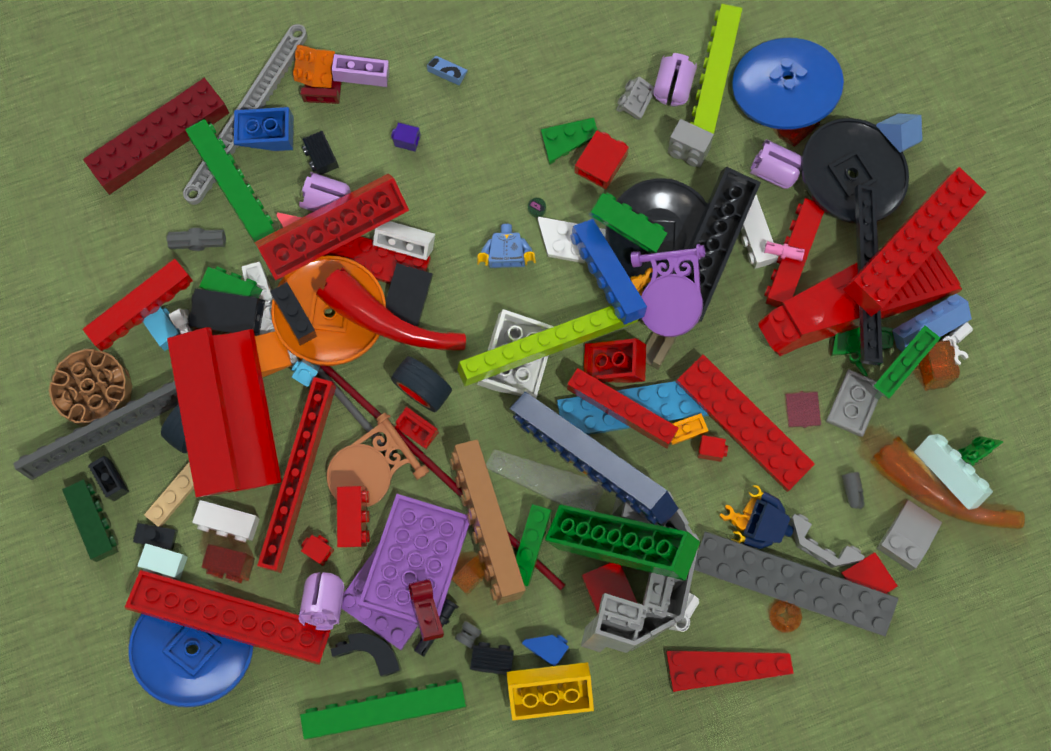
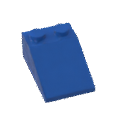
[234,107,294,151]

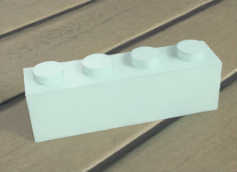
[914,434,993,510]

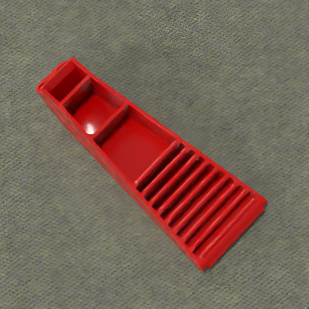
[758,248,962,357]

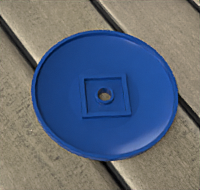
[732,38,844,130]
[129,589,253,707]

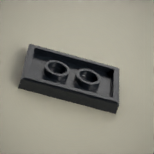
[386,263,433,327]

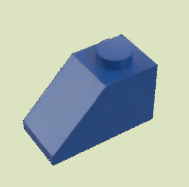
[522,635,569,666]

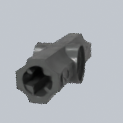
[167,228,226,251]

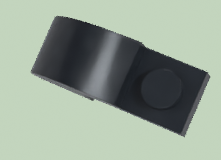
[330,633,402,677]

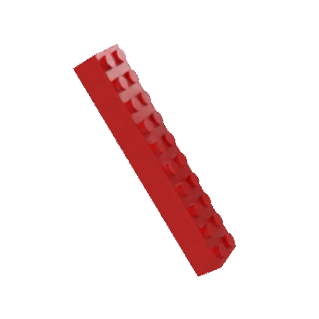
[843,167,987,317]

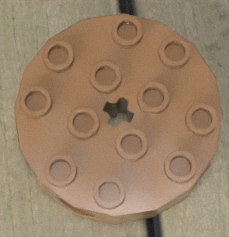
[49,349,133,427]

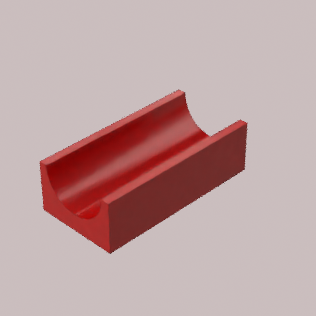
[167,327,282,497]

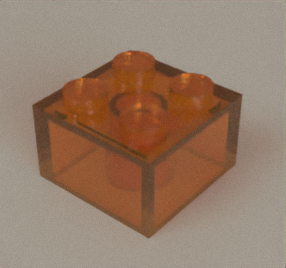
[919,340,960,391]

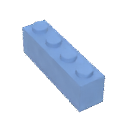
[892,294,972,352]

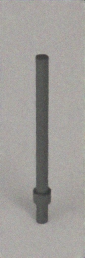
[317,369,394,457]

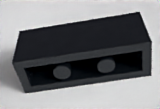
[270,282,317,346]

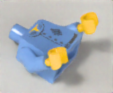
[477,224,536,268]

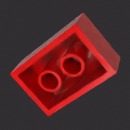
[337,486,370,547]

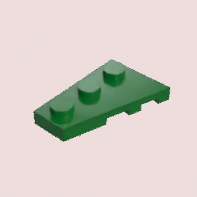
[831,326,894,356]

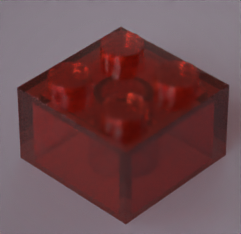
[201,544,255,584]

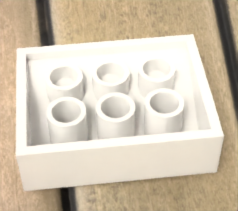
[477,309,554,399]

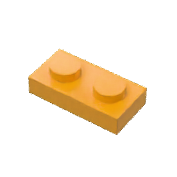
[671,413,708,445]

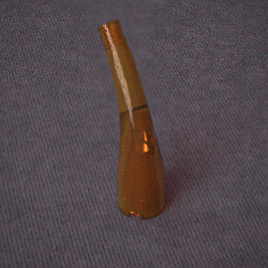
[869,435,1025,529]

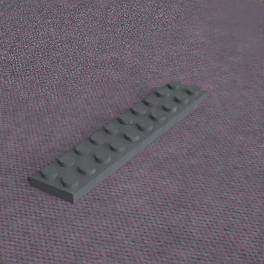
[13,381,179,480]
[694,531,899,637]

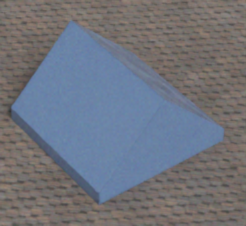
[876,113,922,153]

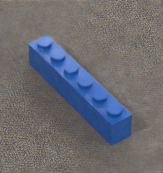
[570,219,647,325]

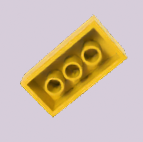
[507,662,594,721]

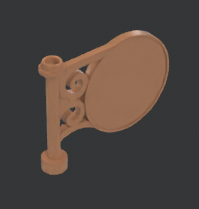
[327,412,430,508]

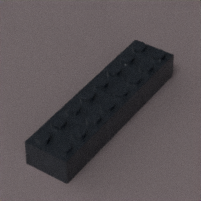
[680,167,761,323]

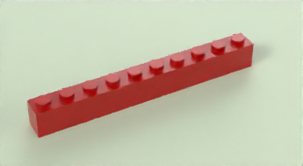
[257,377,336,573]

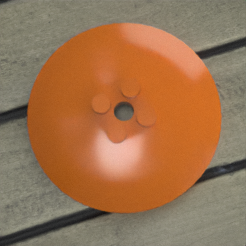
[271,256,386,366]

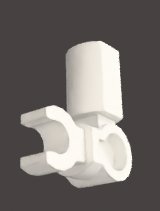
[169,308,192,334]
[938,322,973,366]

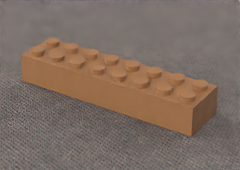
[450,439,526,606]

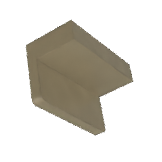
[646,332,677,370]

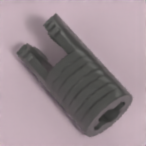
[842,472,865,509]

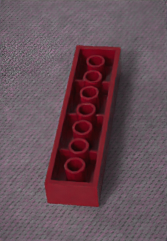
[83,77,229,195]

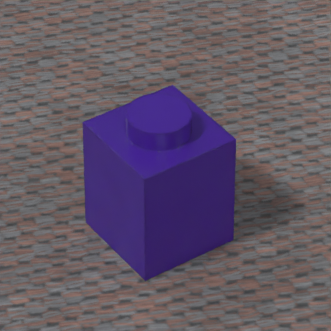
[391,123,421,152]

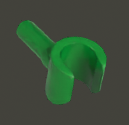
[849,351,868,377]

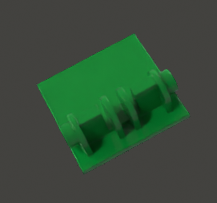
[958,436,1003,466]

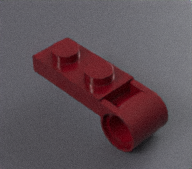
[409,579,444,642]

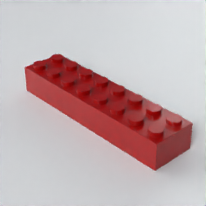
[254,173,409,281]

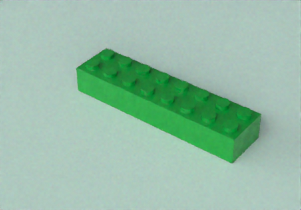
[545,504,700,581]

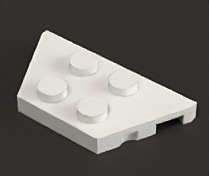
[538,217,605,263]

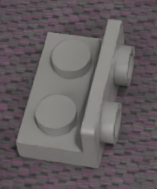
[616,76,654,120]

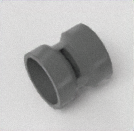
[455,621,482,649]

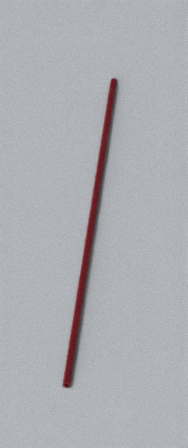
[319,365,565,591]

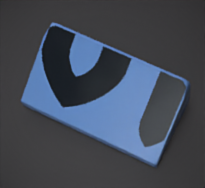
[427,56,468,86]

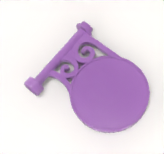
[631,244,705,337]

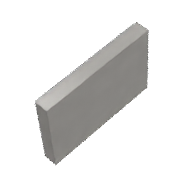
[826,369,878,437]

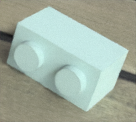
[138,544,188,580]

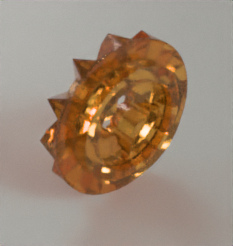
[770,601,803,633]

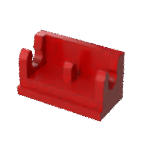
[395,407,439,449]

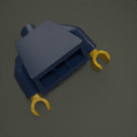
[731,485,794,549]

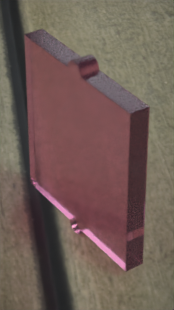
[785,391,821,428]

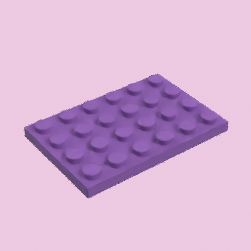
[358,494,469,624]

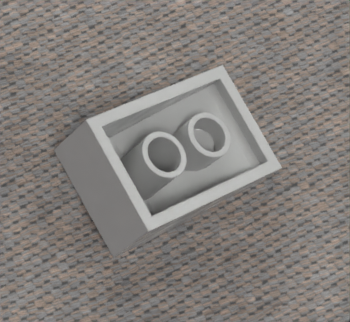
[876,500,942,571]

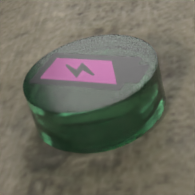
[528,198,546,217]

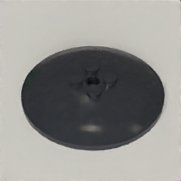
[801,118,909,224]
[605,178,707,289]

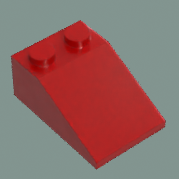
[584,338,646,383]

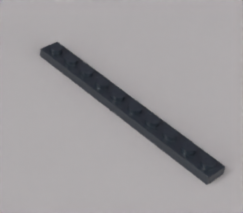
[855,185,883,366]

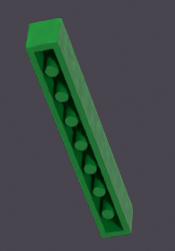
[185,119,278,242]
[300,679,467,740]

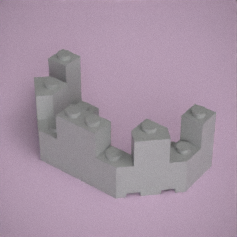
[581,491,700,653]

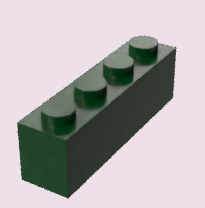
[62,479,119,562]

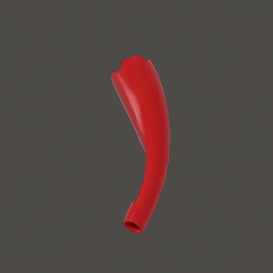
[316,267,466,350]

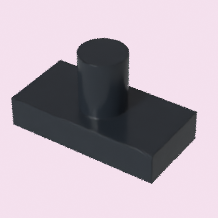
[133,523,178,550]

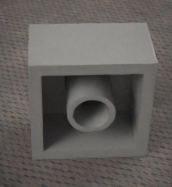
[668,119,714,168]

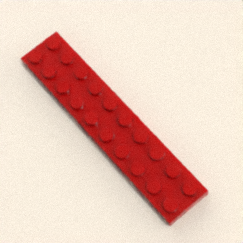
[125,570,331,665]

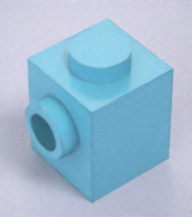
[291,359,320,387]

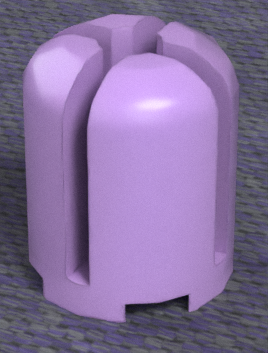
[653,53,697,106]
[750,139,802,189]
[299,172,351,212]
[299,572,345,630]

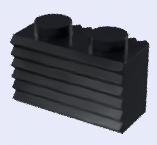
[302,131,339,175]
[88,456,129,501]
[470,642,514,675]

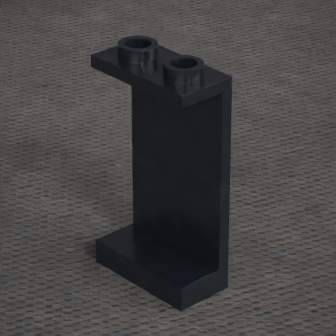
[188,288,265,336]

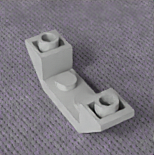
[790,514,865,568]

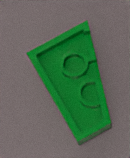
[541,118,597,165]

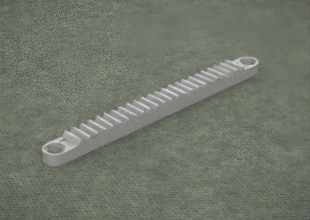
[183,24,307,205]

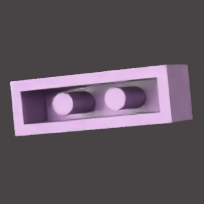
[332,54,389,87]

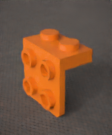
[293,45,335,88]

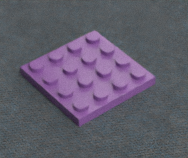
[342,544,419,651]

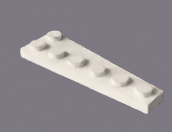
[242,262,300,366]

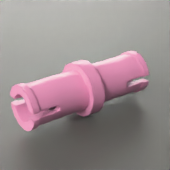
[764,241,805,261]

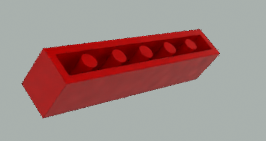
[764,198,824,308]
[82,259,193,351]
[567,368,679,449]

